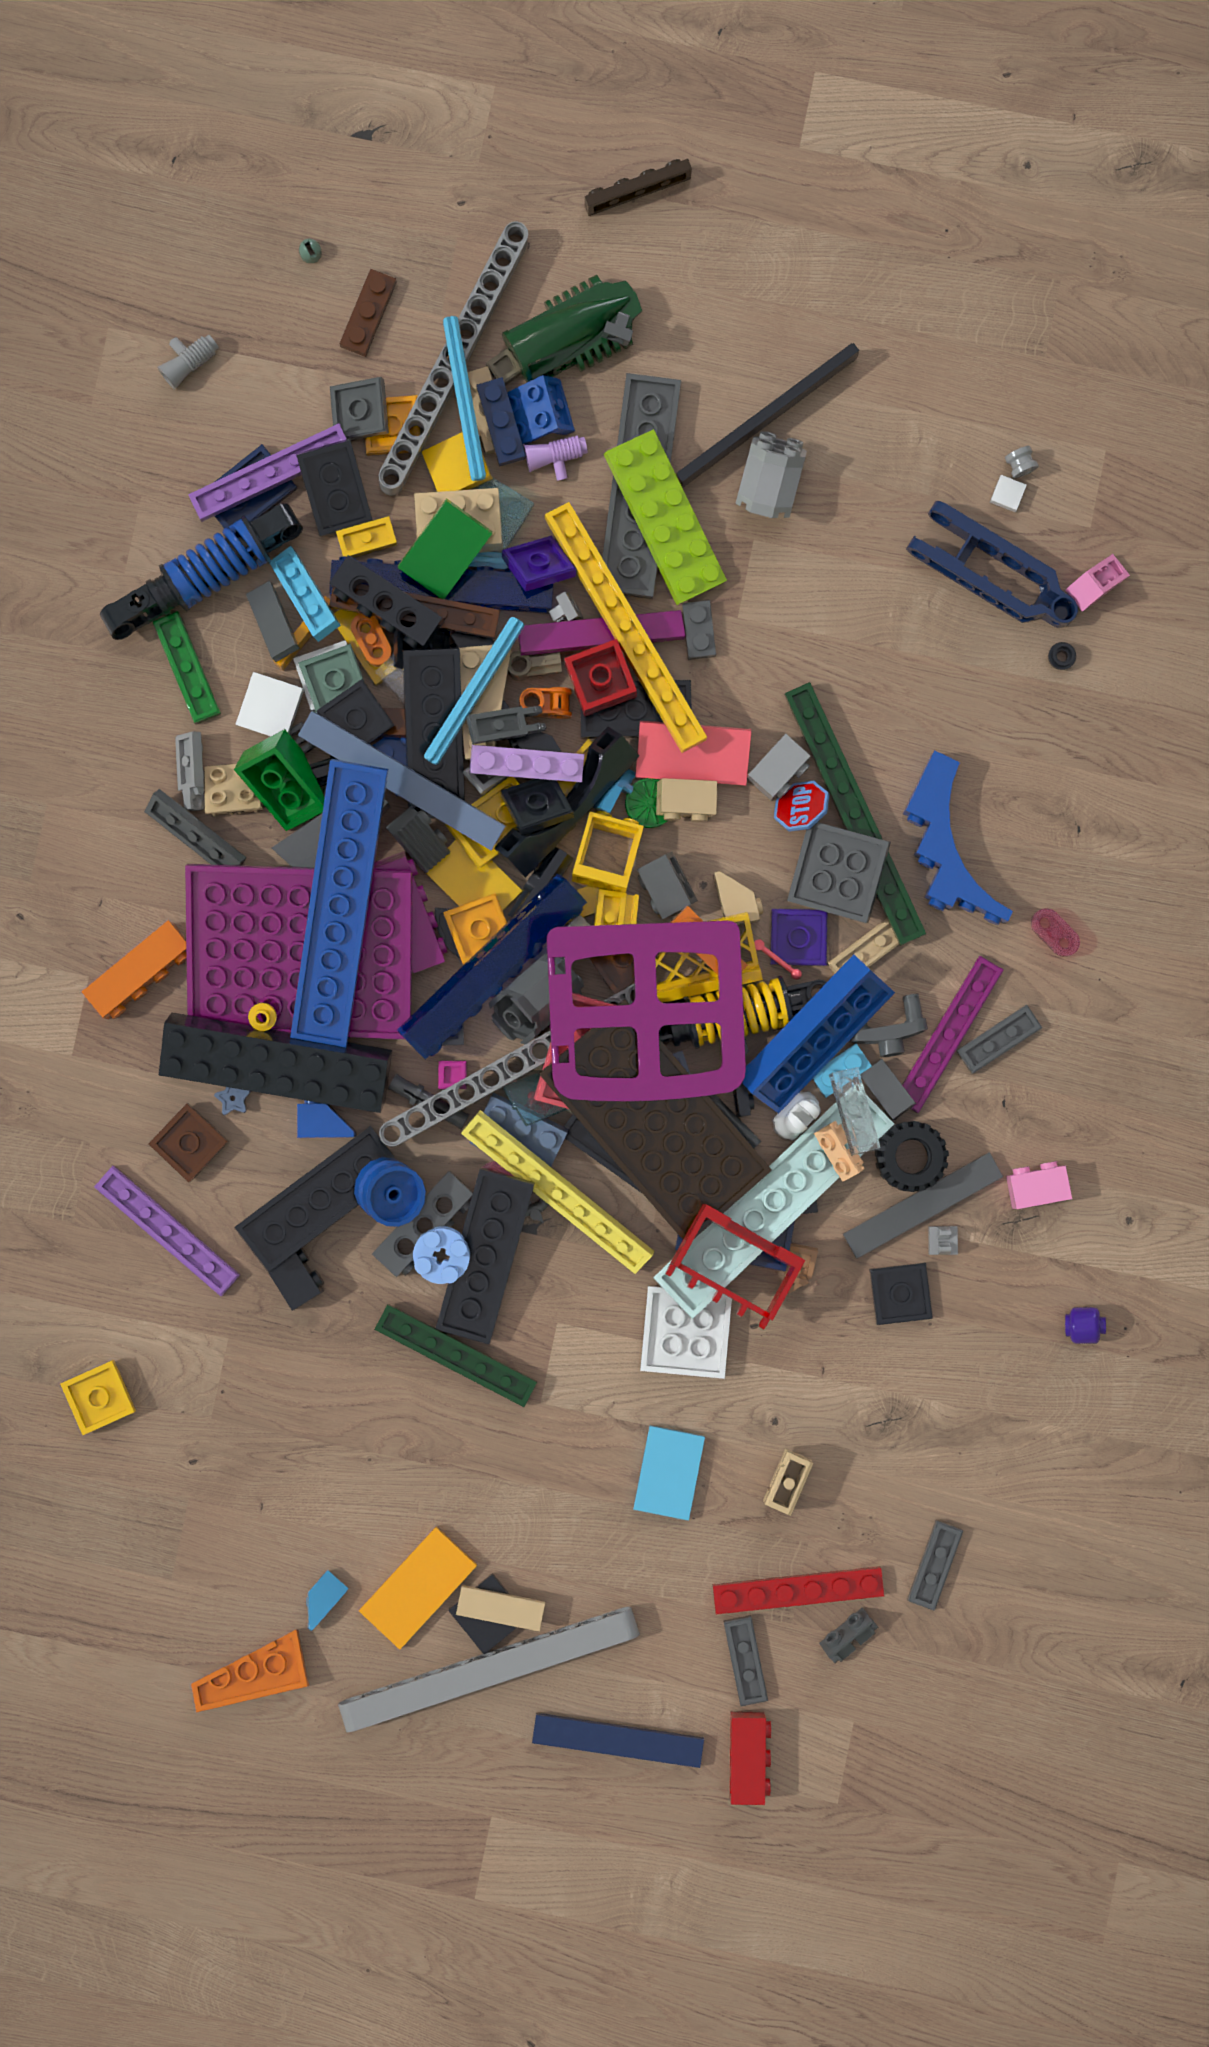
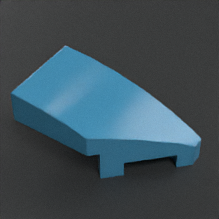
[593,769,636,813]
[306,1570,349,1631]

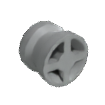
[1005,446,1039,479]

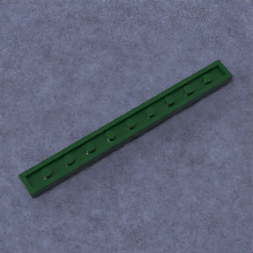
[784,682,926,946]

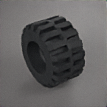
[875,1121,949,1192]

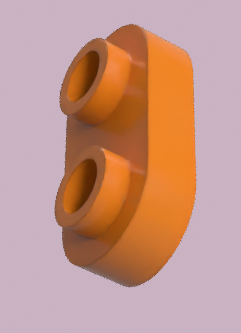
[351,614,392,667]

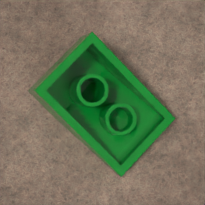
[234,729,325,831]

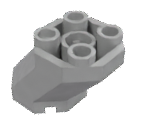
[736,431,807,518]

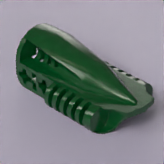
[502,275,642,383]

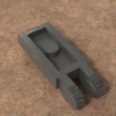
[466,706,546,745]

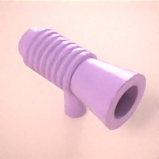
[523,436,588,481]

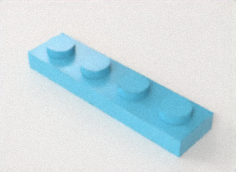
[270,546,341,642]

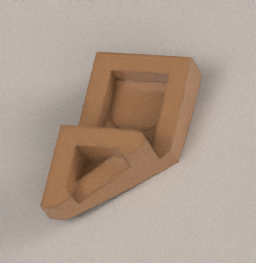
[782,1243,818,1298]

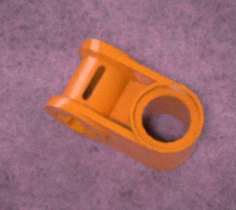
[519,687,572,719]

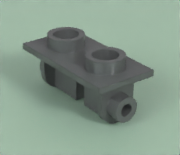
[819,1607,879,1663]

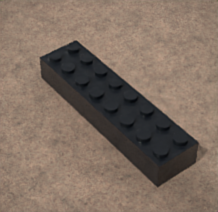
[158,1012,392,1113]

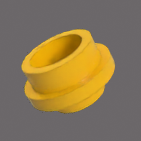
[248,1003,277,1031]

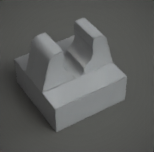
[549,592,584,622]
[928,1226,958,1255]

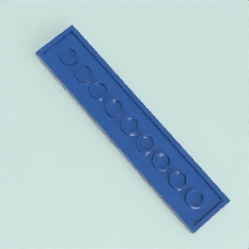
[290,759,389,1048]

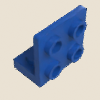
[507,375,575,445]

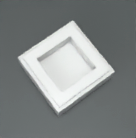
[990,475,1026,512]

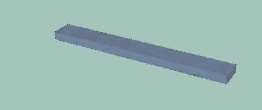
[298,711,506,850]

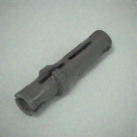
[388,1074,470,1130]

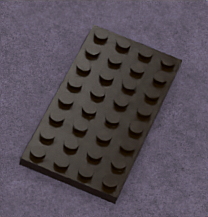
[539,999,772,1240]

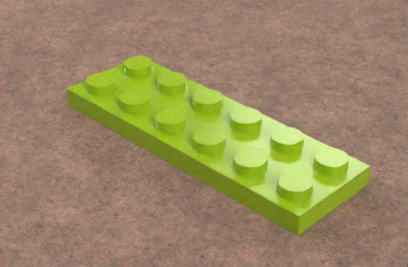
[603,429,727,605]

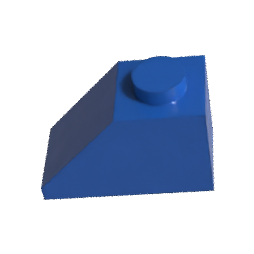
[297,1100,356,1138]

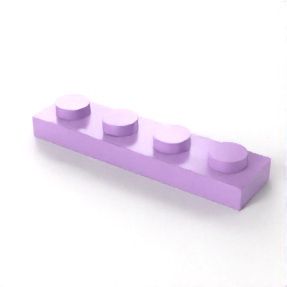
[469,745,584,782]

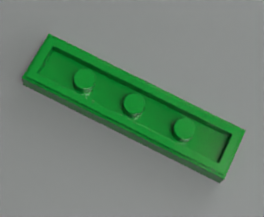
[153,611,221,724]

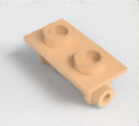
[814,1120,864,1182]

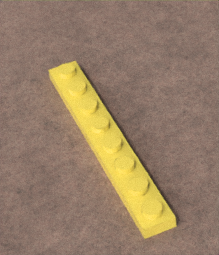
[461,1110,654,1274]

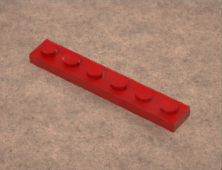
[712,1566,884,1615]

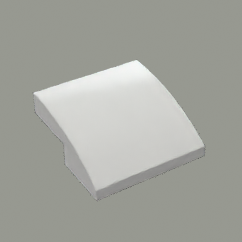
[235,672,304,737]

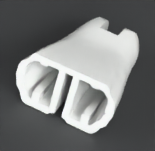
[772,1091,821,1141]

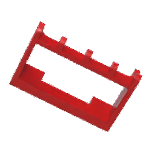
[665,1204,806,1330]

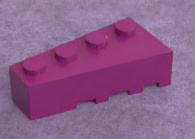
[374,851,448,973]

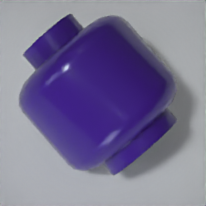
[1065,1307,1106,1344]

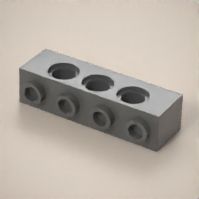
[372,1171,473,1277]

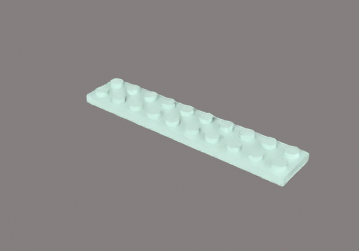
[653,1084,894,1319]

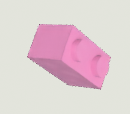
[1006,1161,1072,1209]

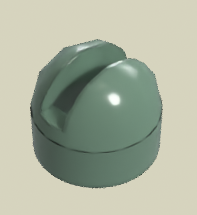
[299,238,322,263]

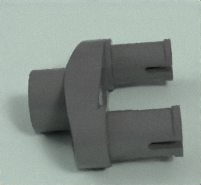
[850,994,928,1057]

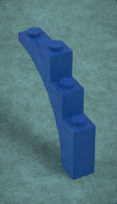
[903,750,1013,925]

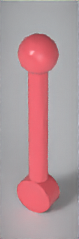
[754,939,802,980]

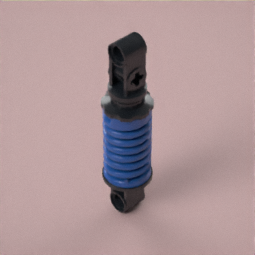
[100,503,303,640]

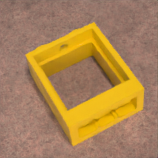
[571,811,644,893]

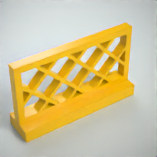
[655,912,763,1003]

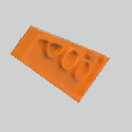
[191,1629,309,1712]

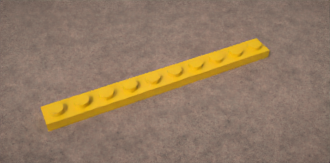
[545,502,707,753]

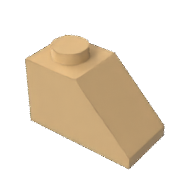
[713,871,763,926]

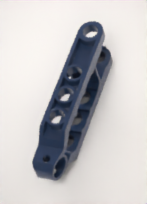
[906,501,1078,628]

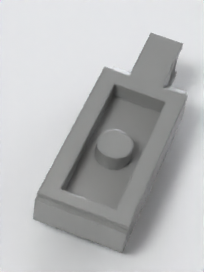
[175,731,205,811]

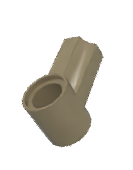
[508,651,562,681]

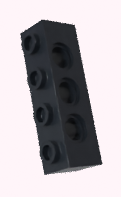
[329,555,444,649]

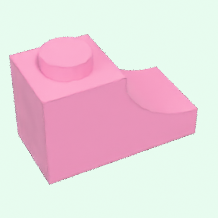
[1065,554,1130,612]

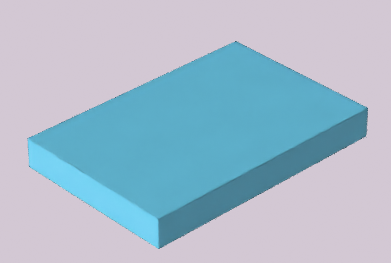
[633,1425,705,1521]

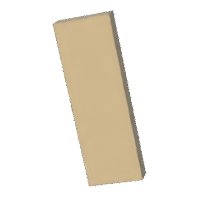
[827,919,899,974]
[456,1585,545,1632]

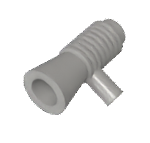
[157,335,219,390]

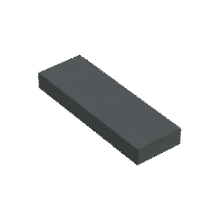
[246,581,300,662]
[956,1005,1042,1074]
[907,1520,963,1611]
[723,1615,768,1706]

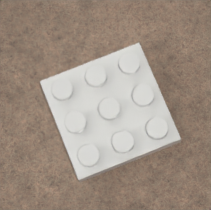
[640,1286,732,1379]

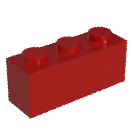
[729,1712,771,1805]

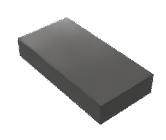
[860,1059,916,1121]

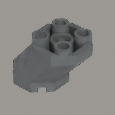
[489,954,584,1045]

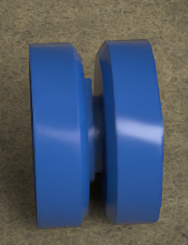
[354,1157,426,1227]

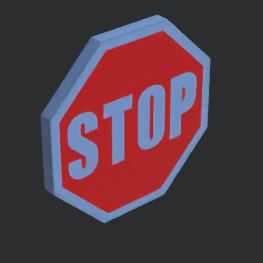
[774,781,829,832]

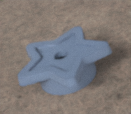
[214,1087,251,1115]

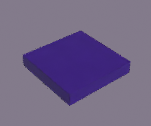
[502,535,576,592]
[770,909,827,966]

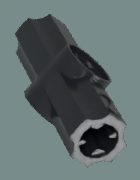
[508,847,574,929]

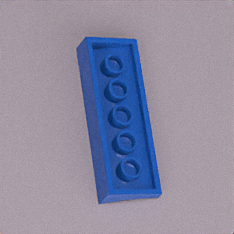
[742,954,895,1114]

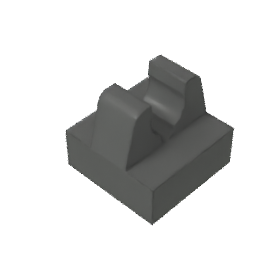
[601,312,633,346]

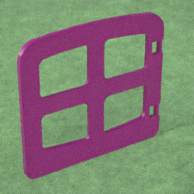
[547,921,746,1101]

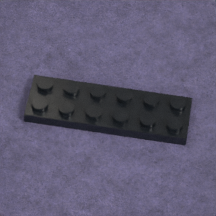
[402,648,465,818]
[234,1126,397,1273]
[436,1167,535,1345]

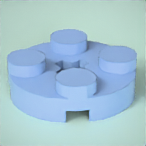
[413,1226,470,1284]

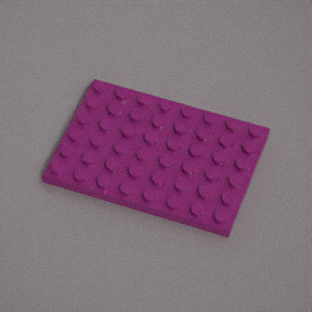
[185,864,412,1039]

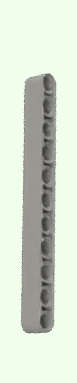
[379,221,528,496]
[379,984,635,1147]
[338,1607,640,1732]

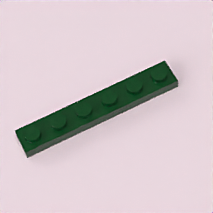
[374,1304,537,1407]

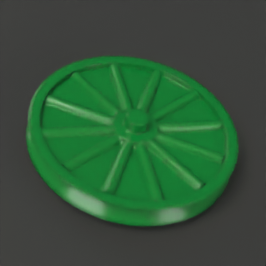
[625,778,668,828]

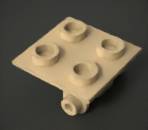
[204,764,263,817]

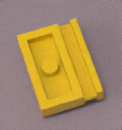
[594,889,639,926]

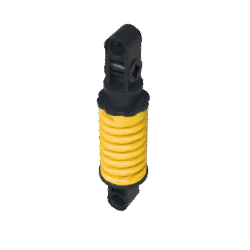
[659,976,827,1049]

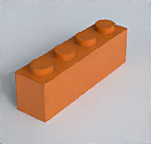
[82,920,187,1019]

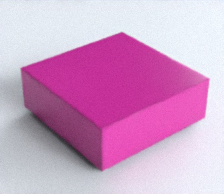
[438,1061,467,1089]

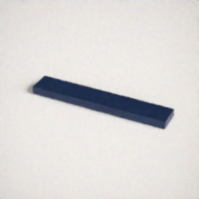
[532,1713,704,1768]

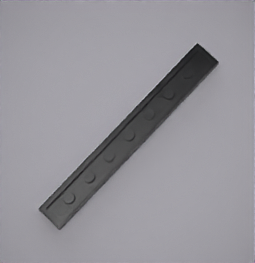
[676,343,860,488]

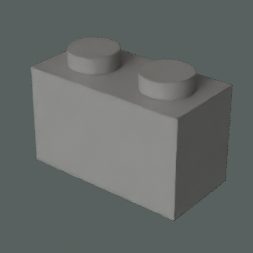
[747,734,810,801]

